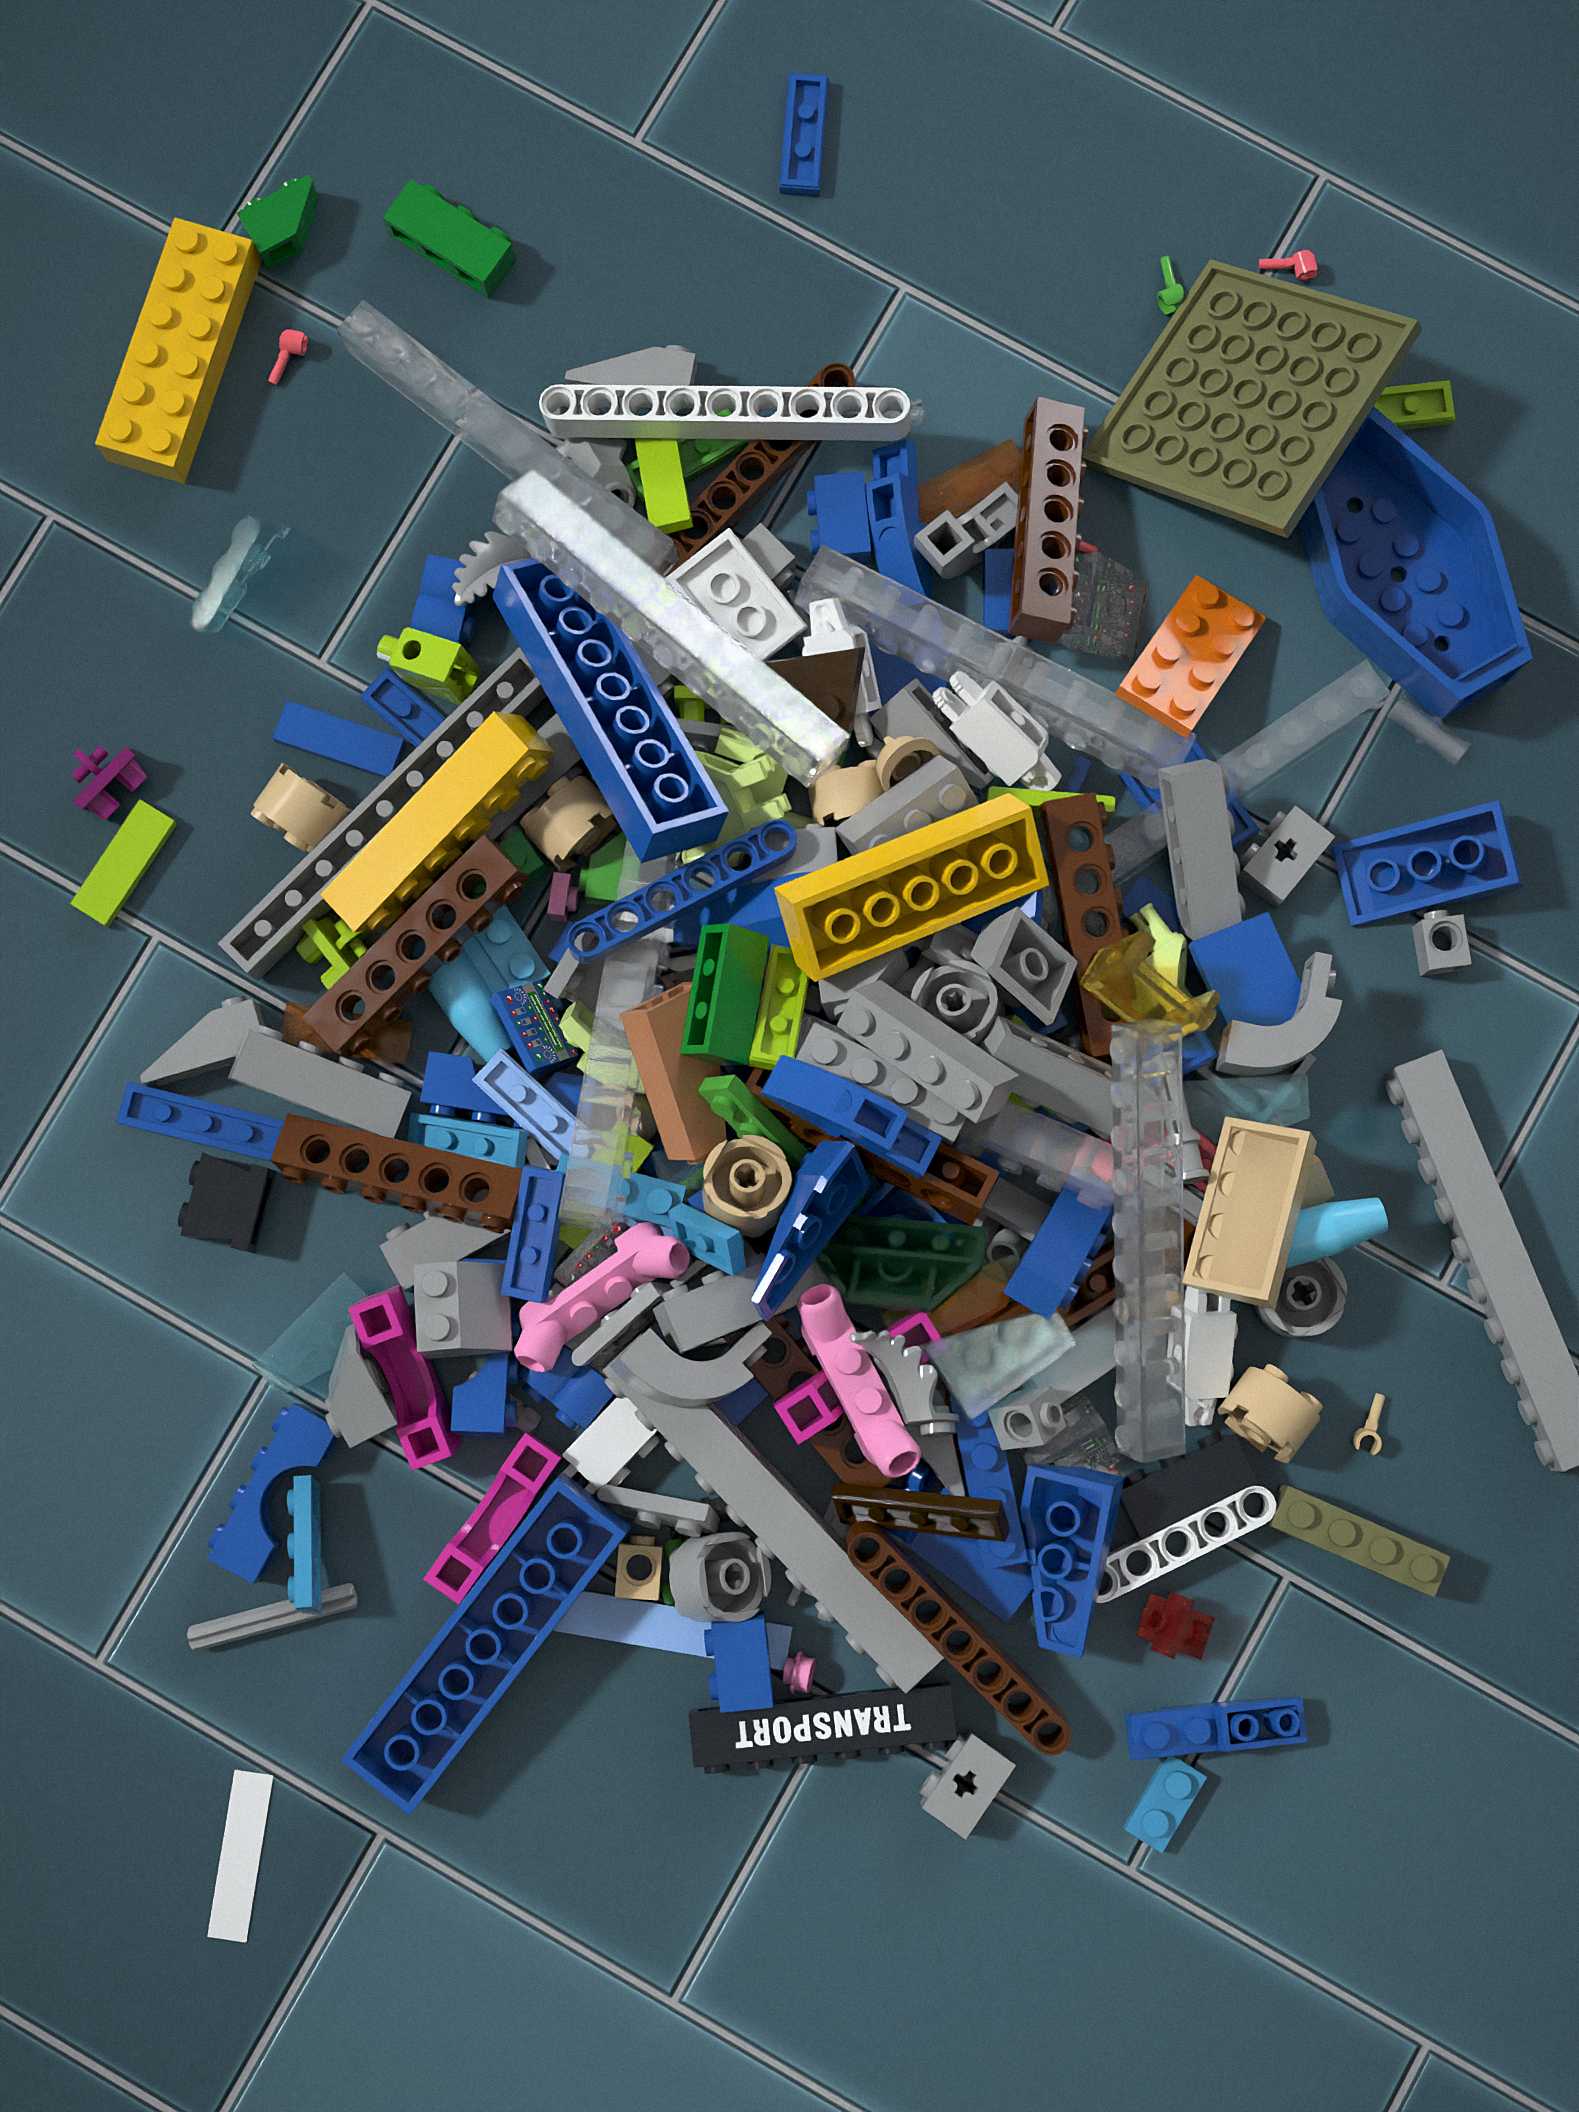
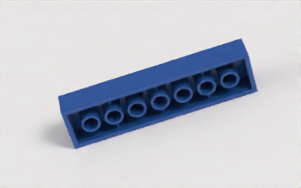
[492,547,729,863]
[340,1473,632,1816]

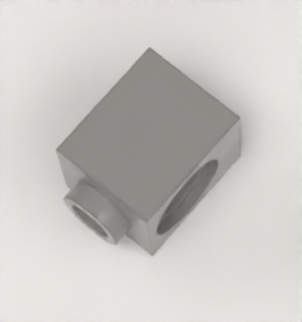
[1412,910,1472,977]
[987,1386,1067,1450]

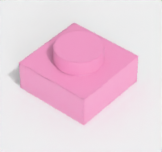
[547,872,579,923]

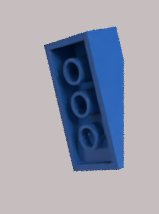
[1332,800,1524,927]

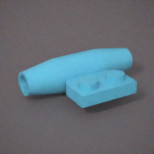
[413,905,551,1063]
[1285,1197,1388,1269]

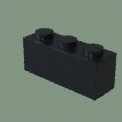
[1120,1430,1258,1540]

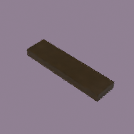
[831,1483,1010,1541]

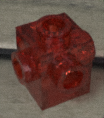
[1136,1591,1215,1660]

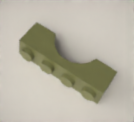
[1264,1484,1451,1598]

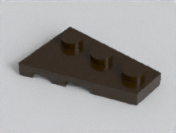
[730,647,865,733]

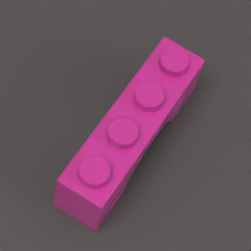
[348,1285,463,1470]
[772,1308,948,1445]
[423,1433,564,1605]

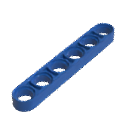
[567,819,797,964]

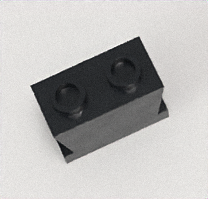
[178,1152,277,1254]

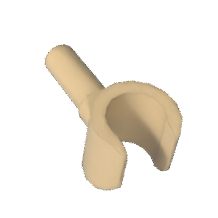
[1352,1393,1386,1455]

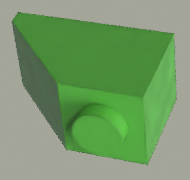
[579,832,644,907]

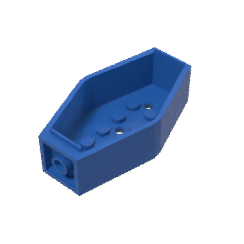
[1298,406,1533,722]

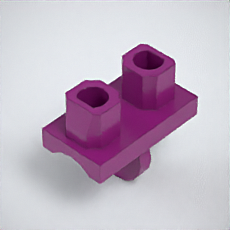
[71,745,147,820]

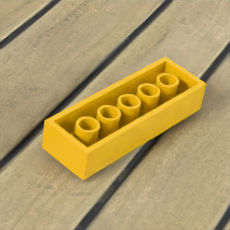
[95,217,262,484]
[320,711,556,932]
[774,793,1049,982]

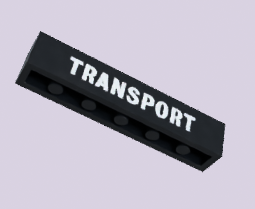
[689,1681,957,1774]

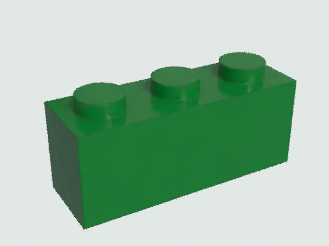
[383,179,516,299]
[680,923,770,1066]

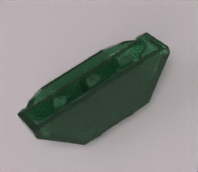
[814,1214,989,1314]

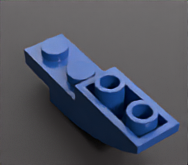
[865,439,933,615]
[760,1055,943,1179]
[1125,1697,1307,1760]

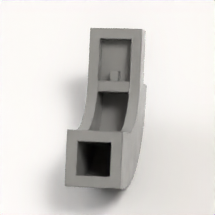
[914,482,1018,579]
[1216,952,1343,1076]
[610,1321,772,1407]

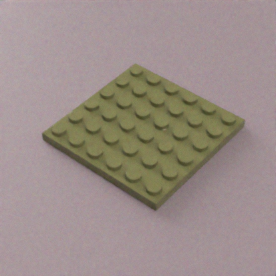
[1081,259,1422,538]

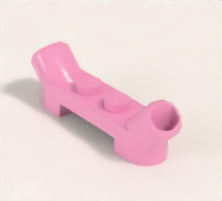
[514,1222,690,1372]
[797,1284,921,1478]

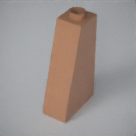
[620,982,727,1165]

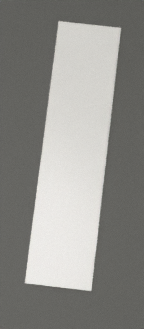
[207,1770,273,1942]

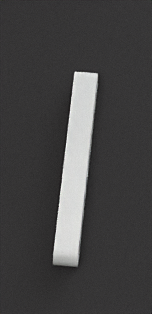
[539,384,912,441]

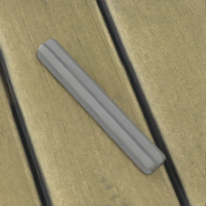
[187,1583,358,1651]

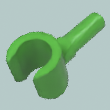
[1157,256,1184,315]

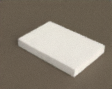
[663,528,808,671]

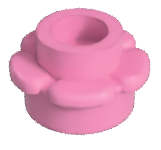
[783,1651,816,1695]

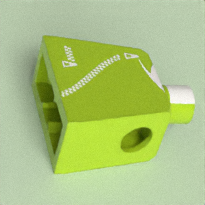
[377,627,483,706]

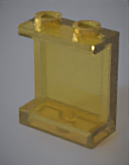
[1079,930,1221,1046]

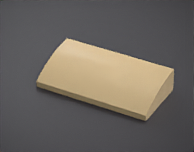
[1182,1117,1317,1309]

